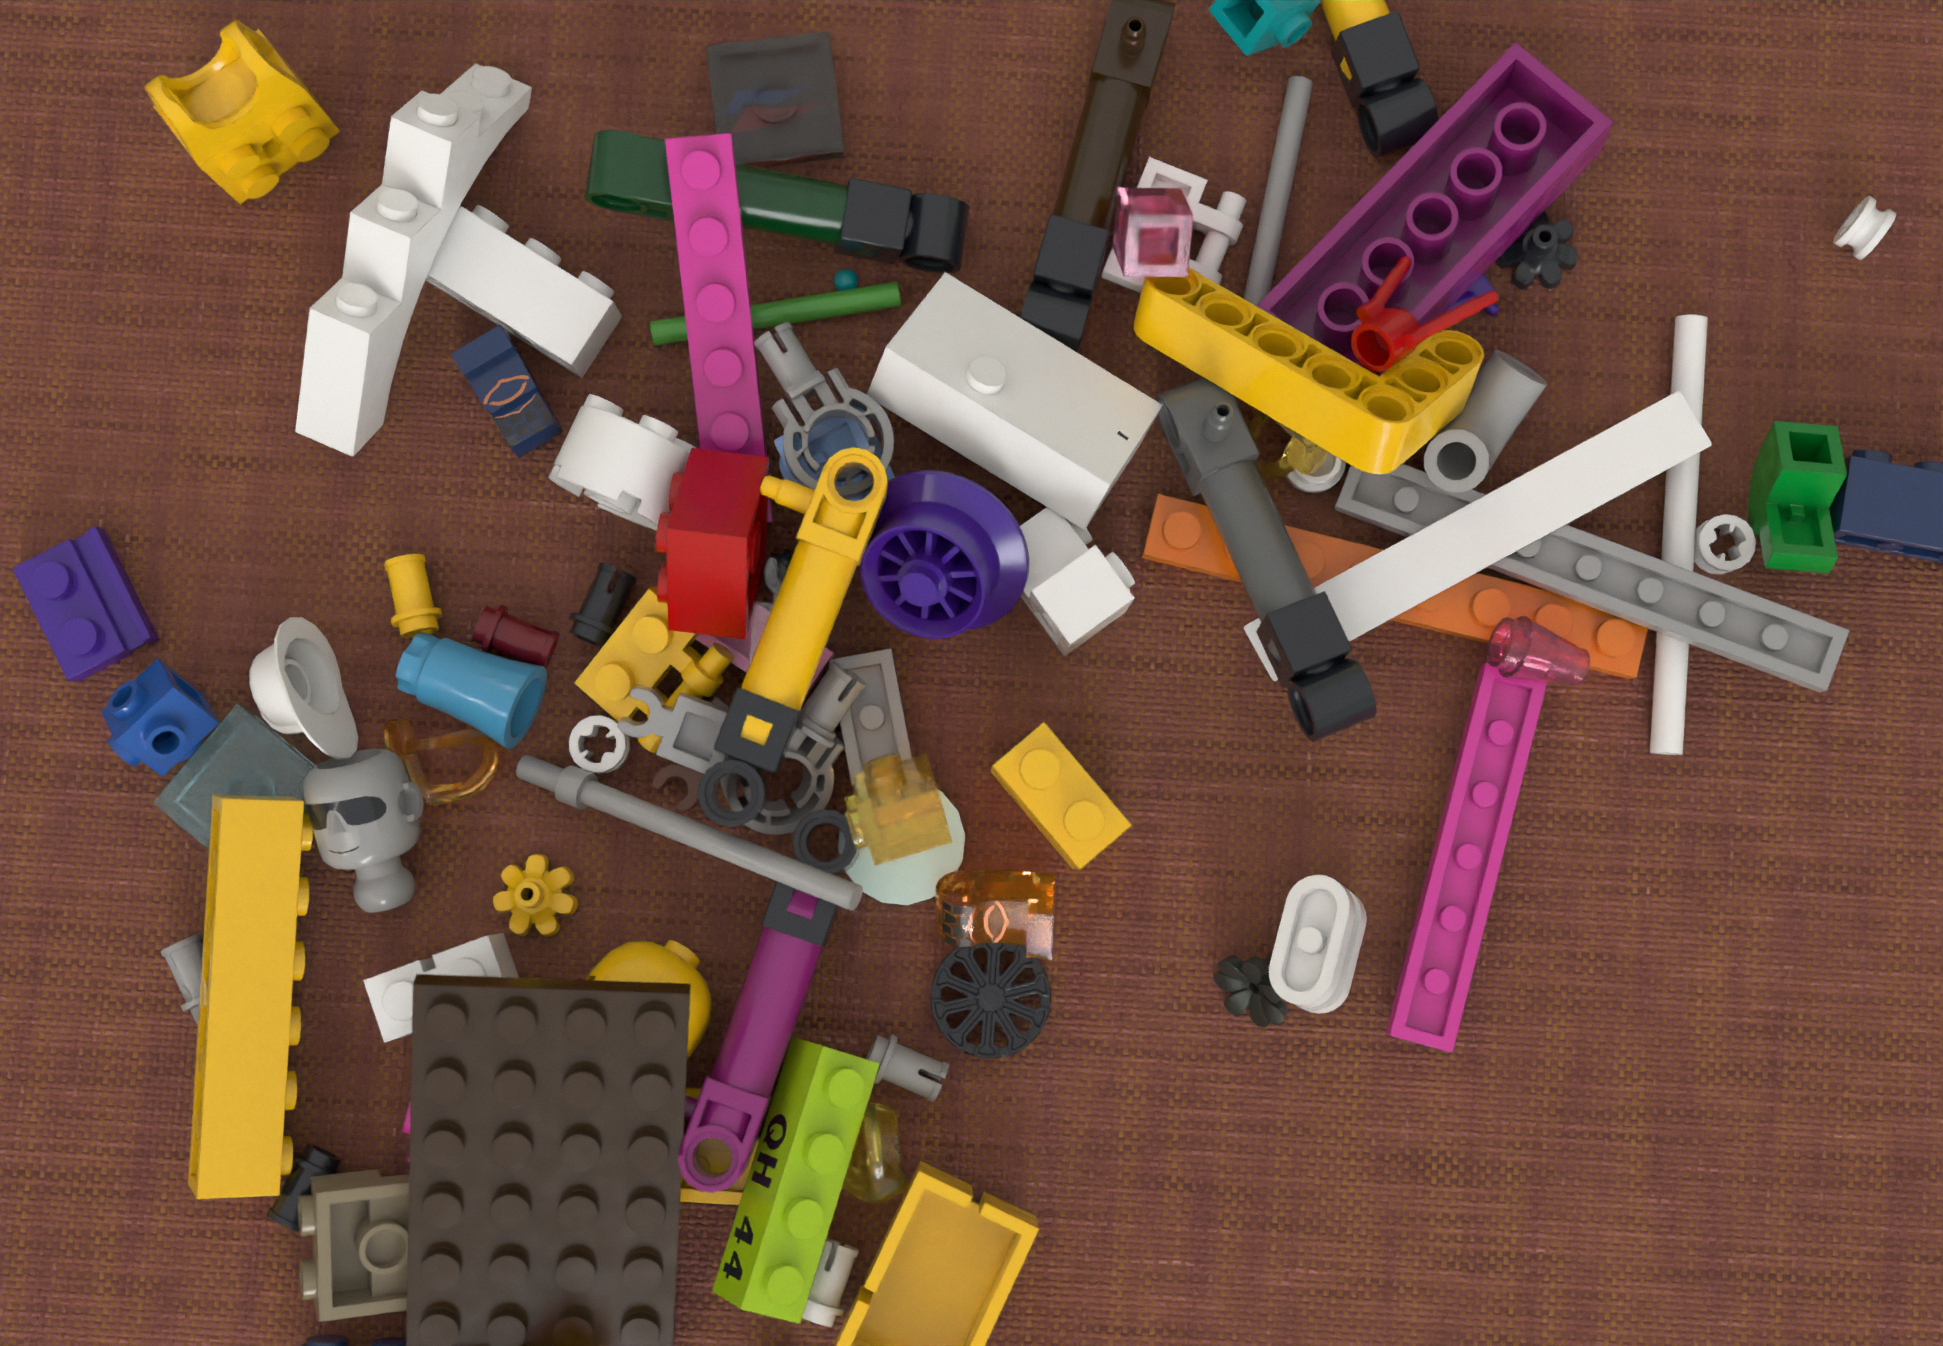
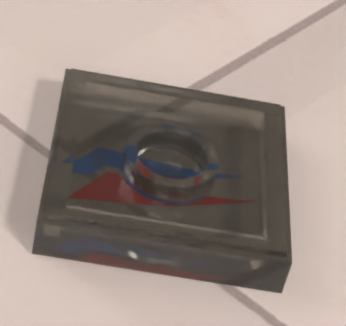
[706,31,845,168]

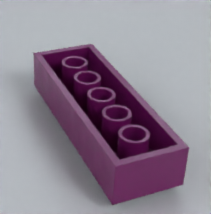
[1257,42,1613,376]

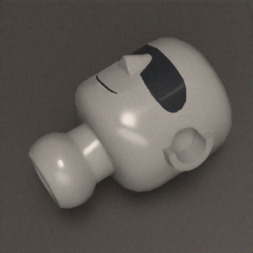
[303,748,424,913]

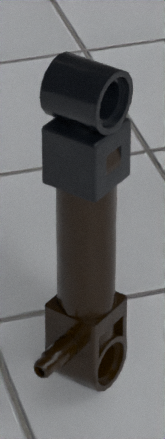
[1020,0,1176,352]

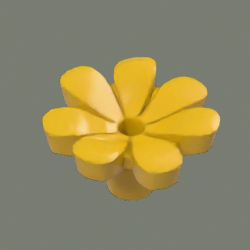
[493,853,578,937]

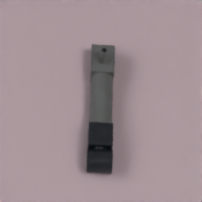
[1155,377,1376,742]

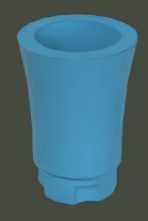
[395,632,547,750]

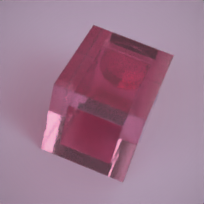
[1113,188,1193,277]

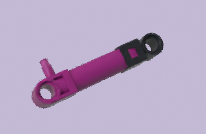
[678,809,861,1193]

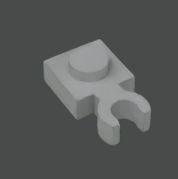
[617,685,728,774]

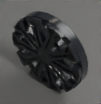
[931,937,1051,1058]

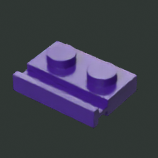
[12,526,160,682]

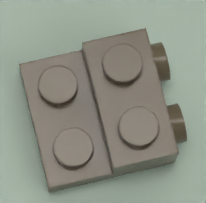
[298,1169,409,1322]

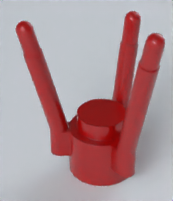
[1351,256,1499,375]

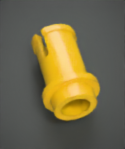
[384,554,443,638]

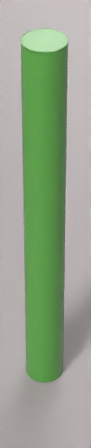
[650,281,901,346]

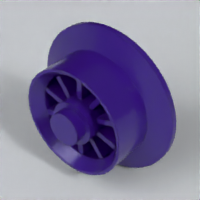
[861,470,1029,639]

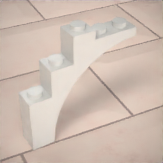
[295,63,532,457]

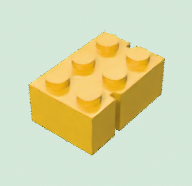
[834,1161,1039,1346]

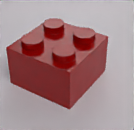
[656,448,769,640]

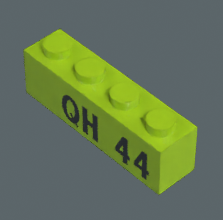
[712,1036,880,1324]

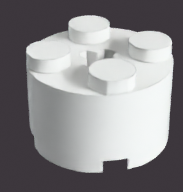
[548,394,696,531]

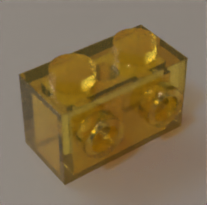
[845,753,952,866]

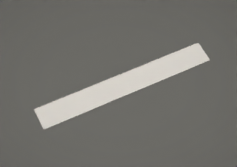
[1244,391,1712,681]

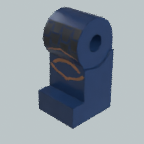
[451,325,563,458]

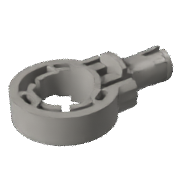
[754,322,894,500]
[720,661,867,835]

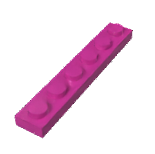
[665,133,774,522]
[1385,662,1548,1053]

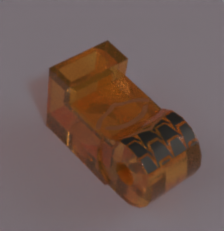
[935,869,1055,960]

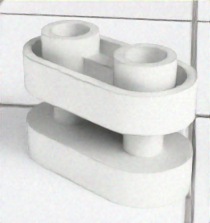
[1269,875,1367,1014]

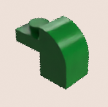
[1747,421,1847,574]

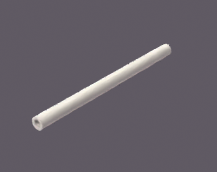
[1650,314,1708,755]

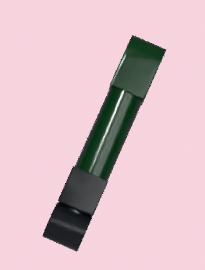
[584,130,970,273]

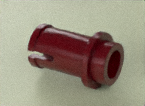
[472,605,560,668]

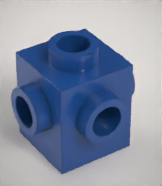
[101,658,219,777]

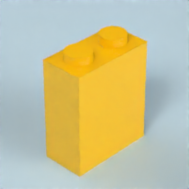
[991,722,1132,869]

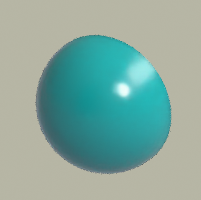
[834,269,858,291]

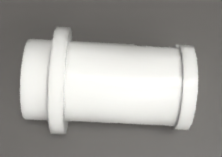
[802,1238,859,1327]

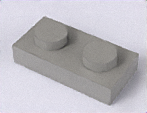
[828,648,915,787]

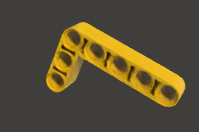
[1133,262,1484,474]

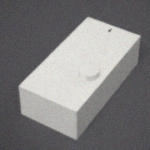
[867,272,1163,530]

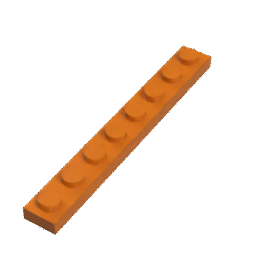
[1141,494,1648,679]

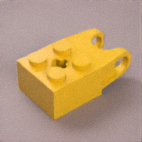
[144,19,340,204]

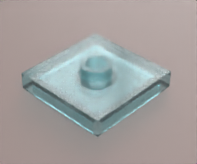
[153,704,316,849]

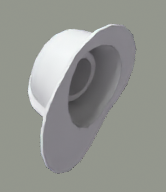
[249,617,358,760]

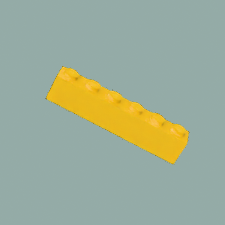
[188,794,313,1199]

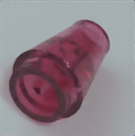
[1487,616,1590,686]

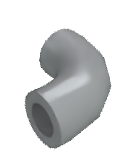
[1424,350,1548,493]

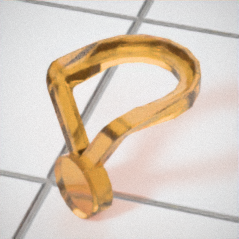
[384,718,500,806]

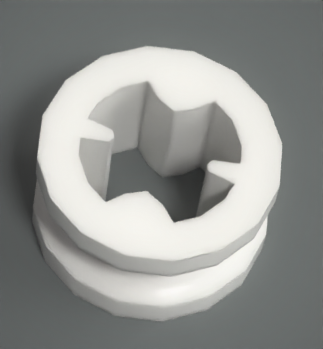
[1833,196,1897,260]
[1694,514,1756,575]
[569,715,630,774]

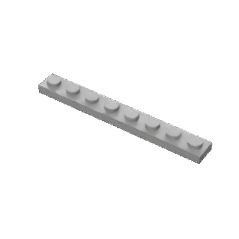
[1334,464,1850,693]

